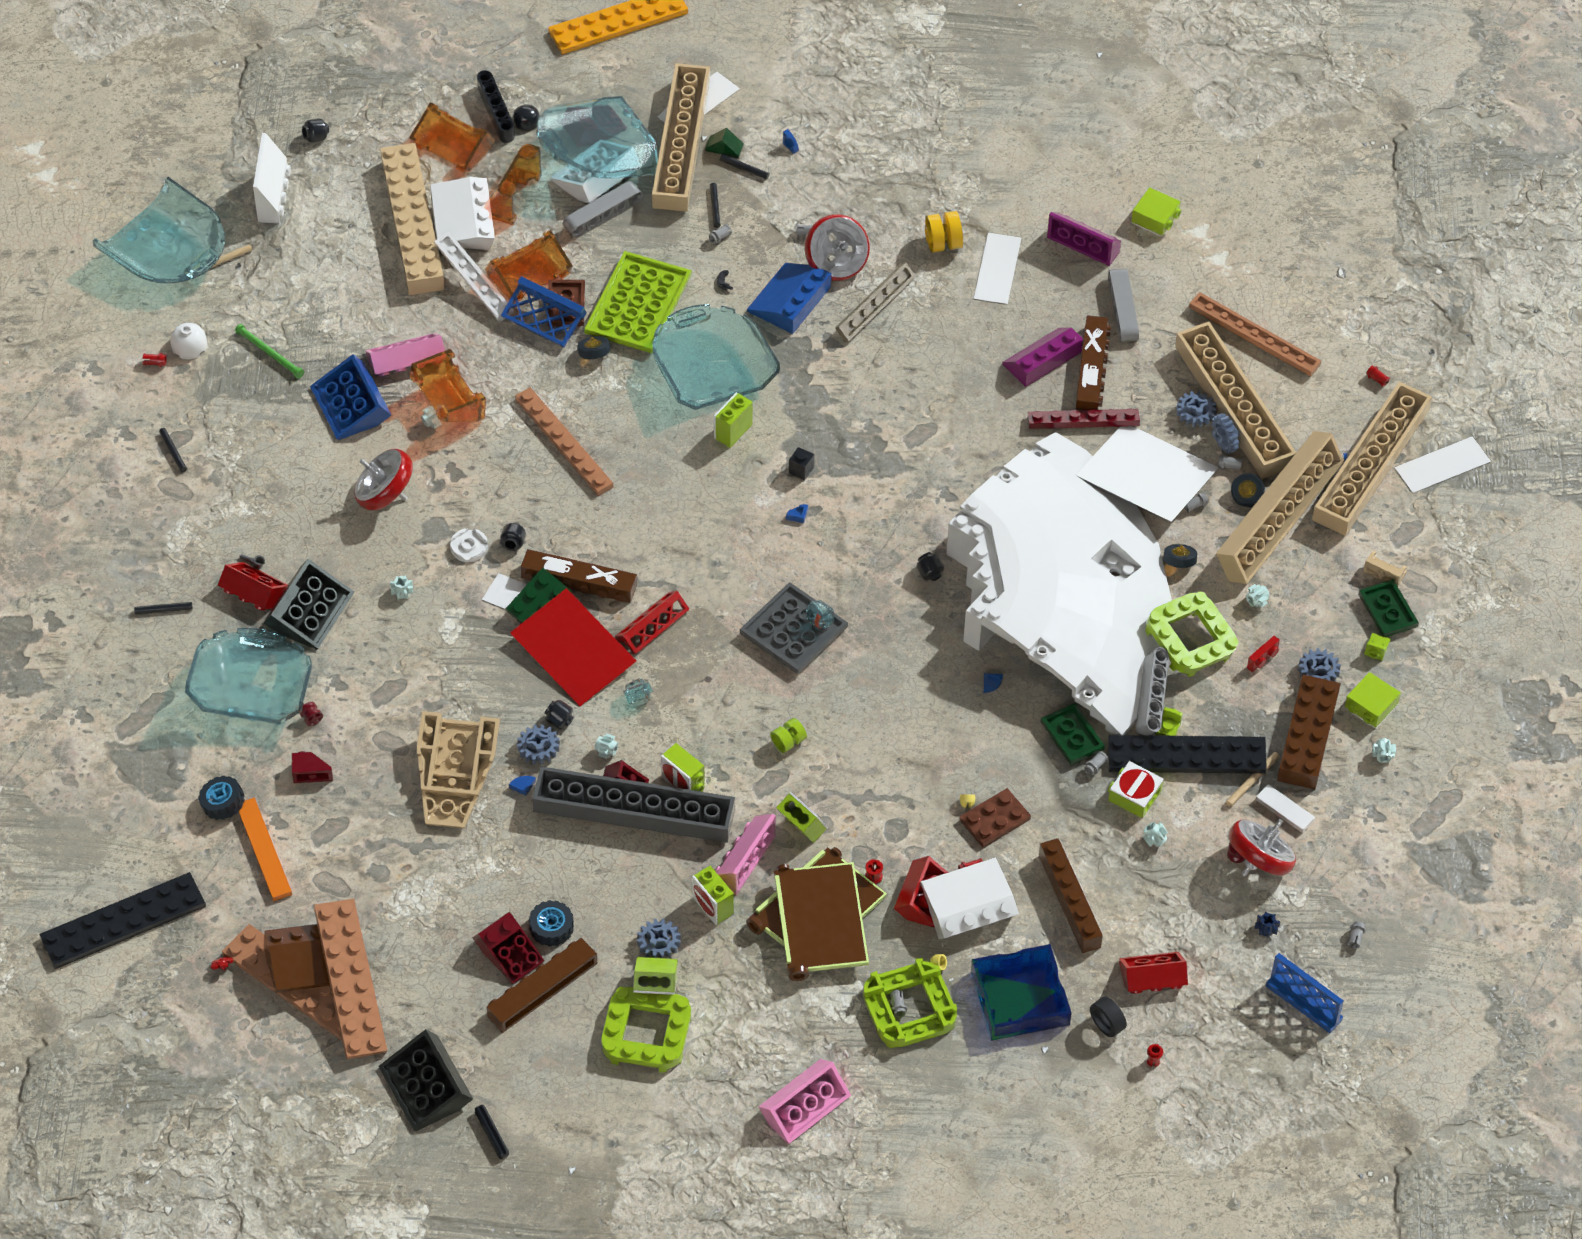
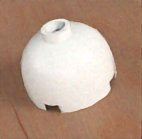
[170,323,208,359]

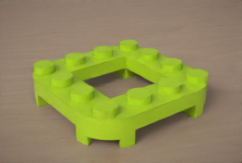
[1145,591,1239,677]
[863,958,957,1048]
[602,987,691,1072]

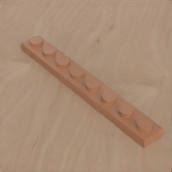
[1189,292,1321,377]
[515,387,614,496]

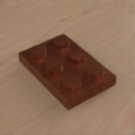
[547,280,585,326]
[959,788,1031,848]

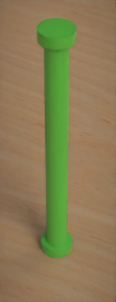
[235,324,304,379]

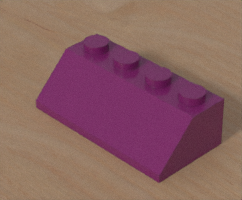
[1047,212,1121,266]
[1002,327,1083,387]

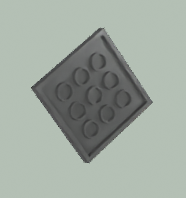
[740,582,848,675]

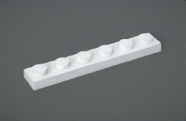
[434,231,514,323]

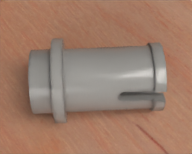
[709,224,732,244]
[796,224,812,236]
[1218,454,1242,470]
[1184,493,1209,513]
[1084,751,1108,775]
[1347,921,1366,949]
[890,990,907,1018]

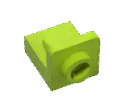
[1364,633,1390,661]
[1155,707,1183,736]

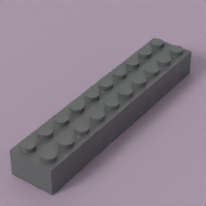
[532,766,735,843]

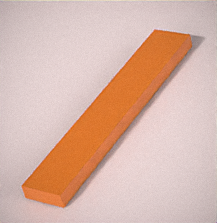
[238,797,292,901]

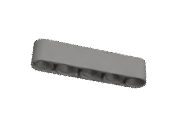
[562,181,643,238]
[1108,269,1139,342]
[1136,647,1169,736]

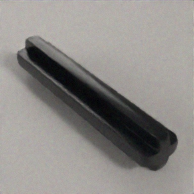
[475,1105,509,1159]

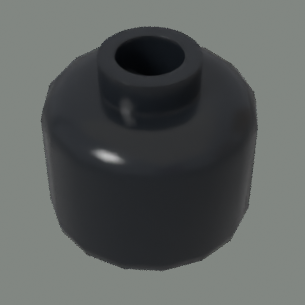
[302,118,329,143]
[500,523,526,551]
[916,552,944,581]
[544,700,574,729]

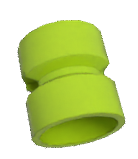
[770,718,807,753]

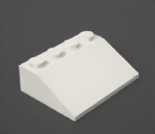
[253,133,291,223]
[550,140,640,203]
[429,177,495,250]
[921,858,1019,939]

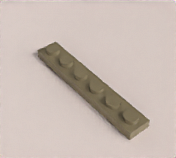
[835,262,916,342]

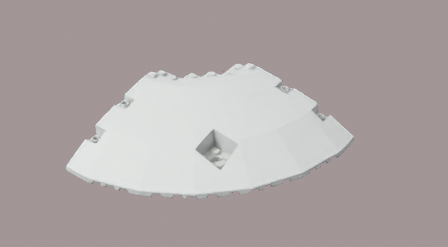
[946,432,1172,735]

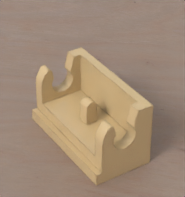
[1363,550,1407,586]

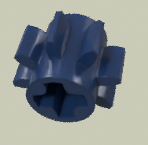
[1254,912,1280,938]

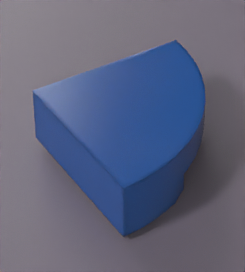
[783,129,799,154]
[786,504,808,523]
[983,673,1003,693]
[509,776,536,796]

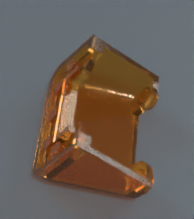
[409,102,496,173]
[489,144,542,225]
[485,230,573,303]
[410,349,486,422]

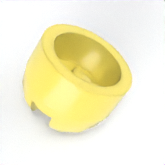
[960,794,975,808]
[930,954,947,970]

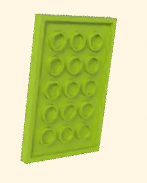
[584,251,692,353]

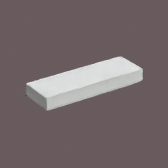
[1255,784,1315,833]

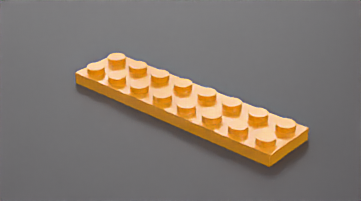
[548,0,688,55]

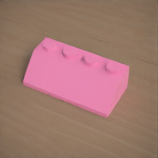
[365,333,446,377]
[716,814,776,896]
[758,1059,851,1144]

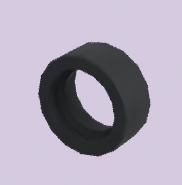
[1090,997,1127,1037]

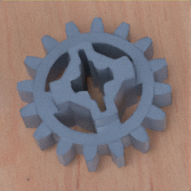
[1176,391,1217,427]
[1211,413,1239,453]
[1298,648,1341,682]
[517,724,560,765]
[637,919,681,958]

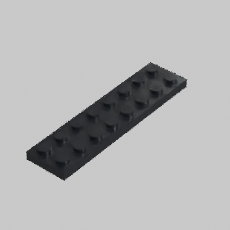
[1108,735,1267,774]
[39,872,206,969]

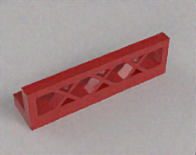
[614,591,689,654]

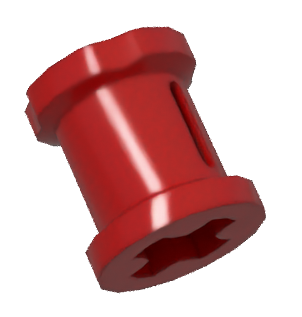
[865,859,883,885]

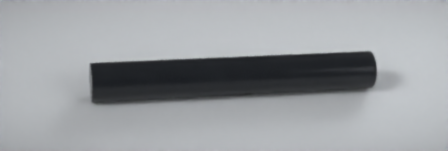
[720,154,770,179]
[710,183,721,228]
[159,428,187,472]
[134,602,193,614]

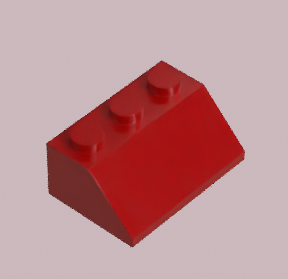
[217,562,288,611]
[894,856,949,928]
[1119,952,1188,994]

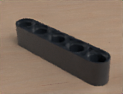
[477,70,515,143]

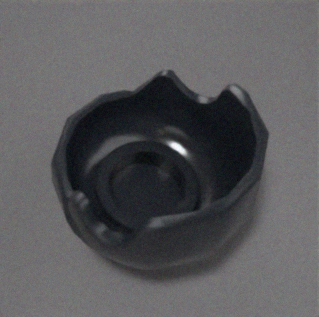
[513,104,540,131]

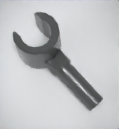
[240,554,265,570]

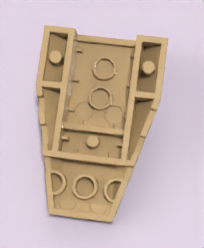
[417,711,500,828]

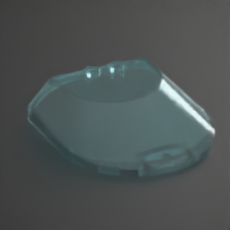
[536,96,658,179]
[93,177,225,284]
[652,304,780,410]
[185,628,312,724]

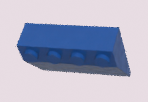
[747,263,831,334]
[310,354,391,440]

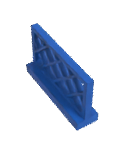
[501,276,587,348]
[1265,953,1344,1033]

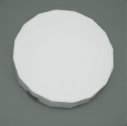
[450,528,488,562]

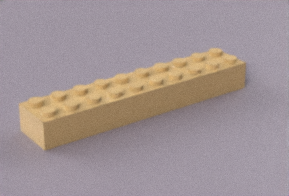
[652,63,710,212]
[380,143,445,295]
[1175,322,1296,479]
[1312,382,1432,536]
[1216,431,1344,584]

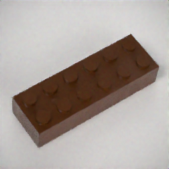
[1277,674,1341,790]

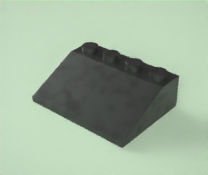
[264,559,354,650]
[378,1029,473,1131]

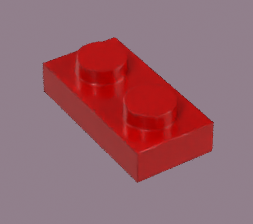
[1247,635,1280,673]

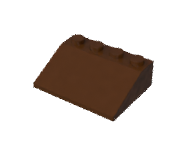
[263,924,330,993]

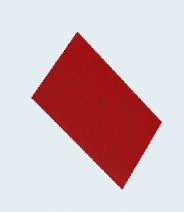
[510,588,637,706]

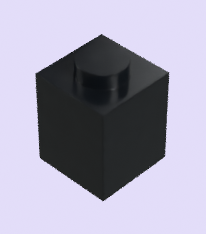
[789,447,814,480]

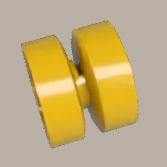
[925,211,963,253]

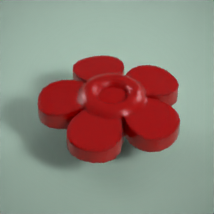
[211,956,234,971]

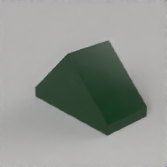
[705,128,744,158]

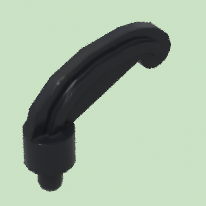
[717,270,733,291]

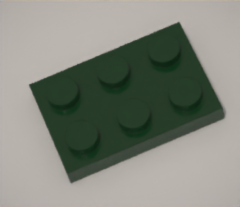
[505,568,572,624]
[1358,579,1419,637]
[1041,703,1105,765]

